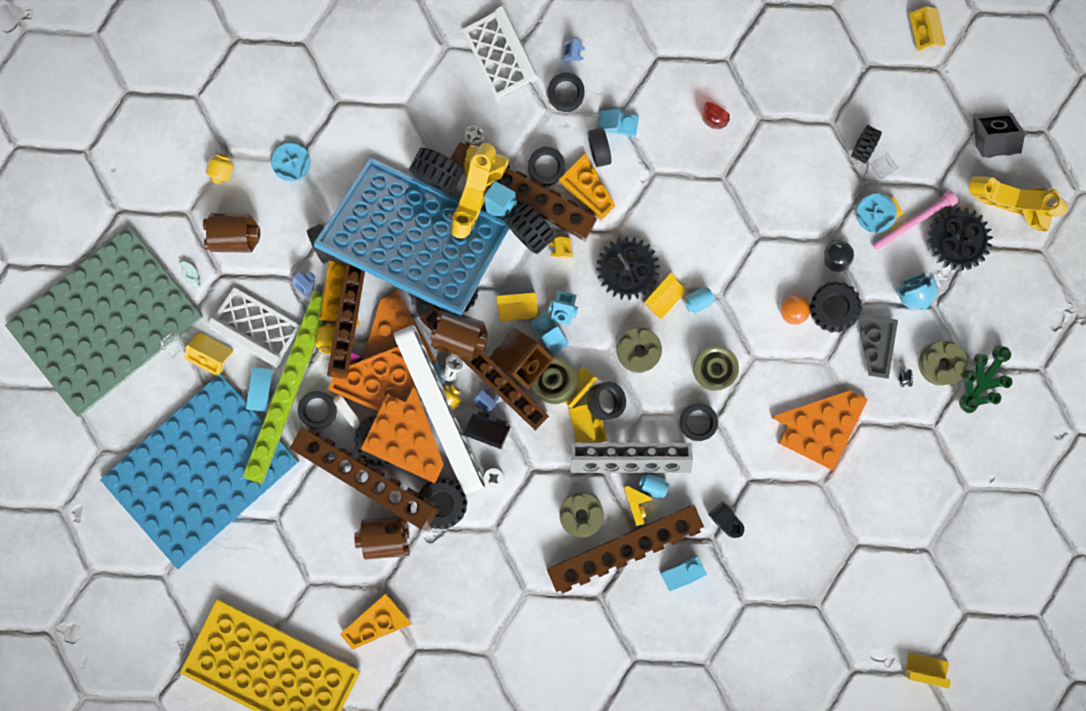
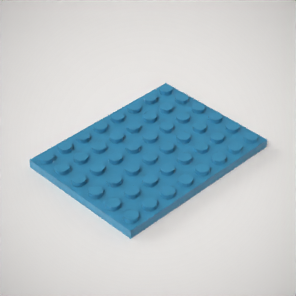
[314,157,510,316]
[100,374,299,569]

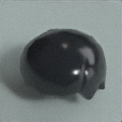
[824,240,854,272]

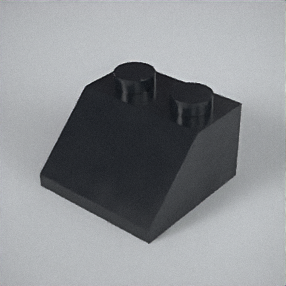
[973,113,1025,158]
[463,411,511,450]

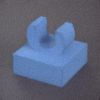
[561,38,585,62]
[292,271,316,298]
[473,388,499,414]

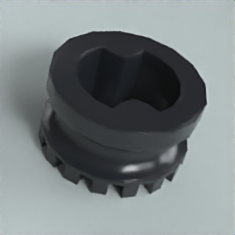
[899,369,913,387]

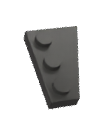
[858,314,898,379]

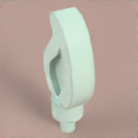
[179,262,201,289]

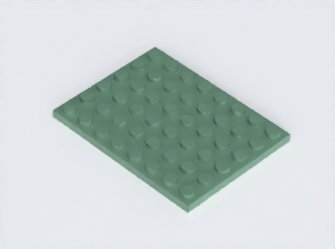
[5,226,203,417]

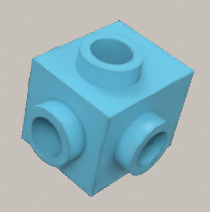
[549,291,578,325]

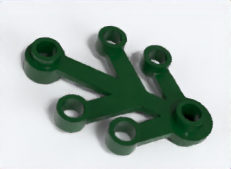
[959,345,1013,413]

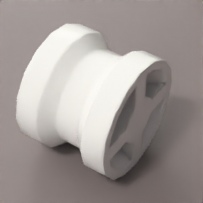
[464,125,484,147]
[484,468,504,488]

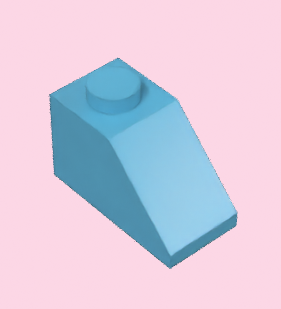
[484,181,517,216]
[660,555,707,591]

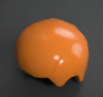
[780,294,810,325]

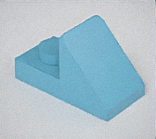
[598,109,639,137]
[530,311,569,355]

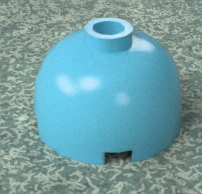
[895,273,938,310]

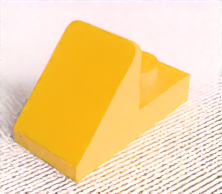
[623,486,653,526]

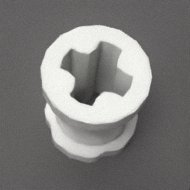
[440,355,463,381]

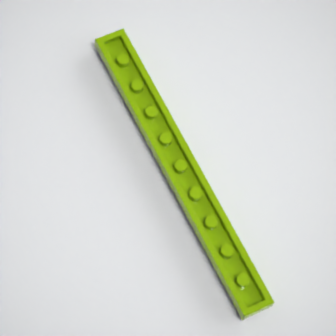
[243,291,325,484]

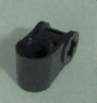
[708,501,745,538]

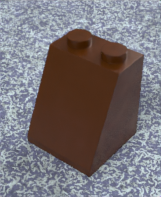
[489,327,554,390]

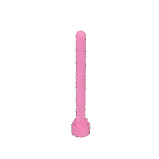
[873,190,958,249]

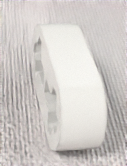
[332,395,363,429]

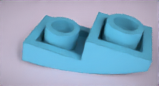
[246,367,273,412]

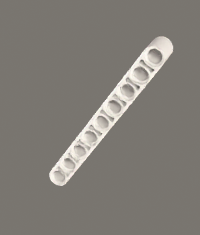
[394,325,485,495]

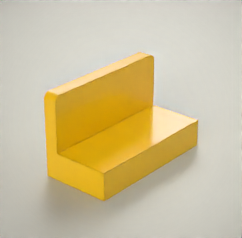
[909,6,946,51]
[644,273,687,319]
[497,293,538,322]
[184,332,233,376]
[564,366,598,409]
[569,405,608,443]
[904,653,951,689]

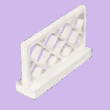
[462,6,539,99]
[207,287,301,369]

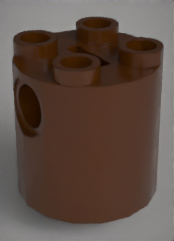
[203,213,261,253]
[430,310,488,360]
[354,517,410,560]

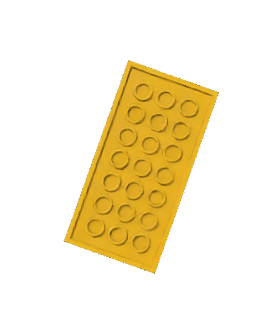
[180,599,361,711]

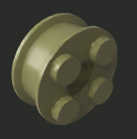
[617,328,662,373]
[919,341,968,386]
[693,346,739,391]
[532,357,578,404]
[559,492,604,538]

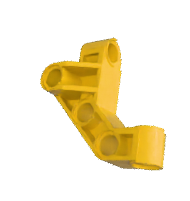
[451,143,509,238]
[969,176,1068,231]

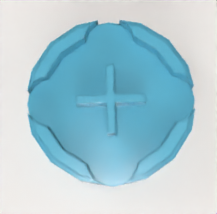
[271,142,311,182]
[857,193,897,233]

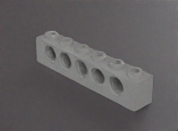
[571,443,693,473]

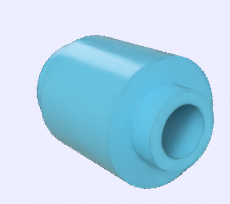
[684,287,715,314]
[638,473,669,498]

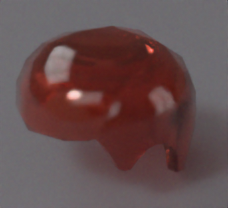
[701,102,730,130]

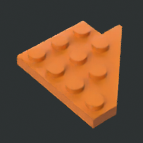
[362,291,435,362]
[327,347,417,412]
[361,387,444,484]
[772,390,868,471]

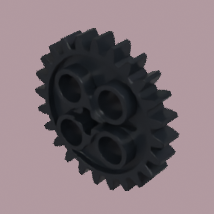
[926,207,993,272]
[596,236,660,301]

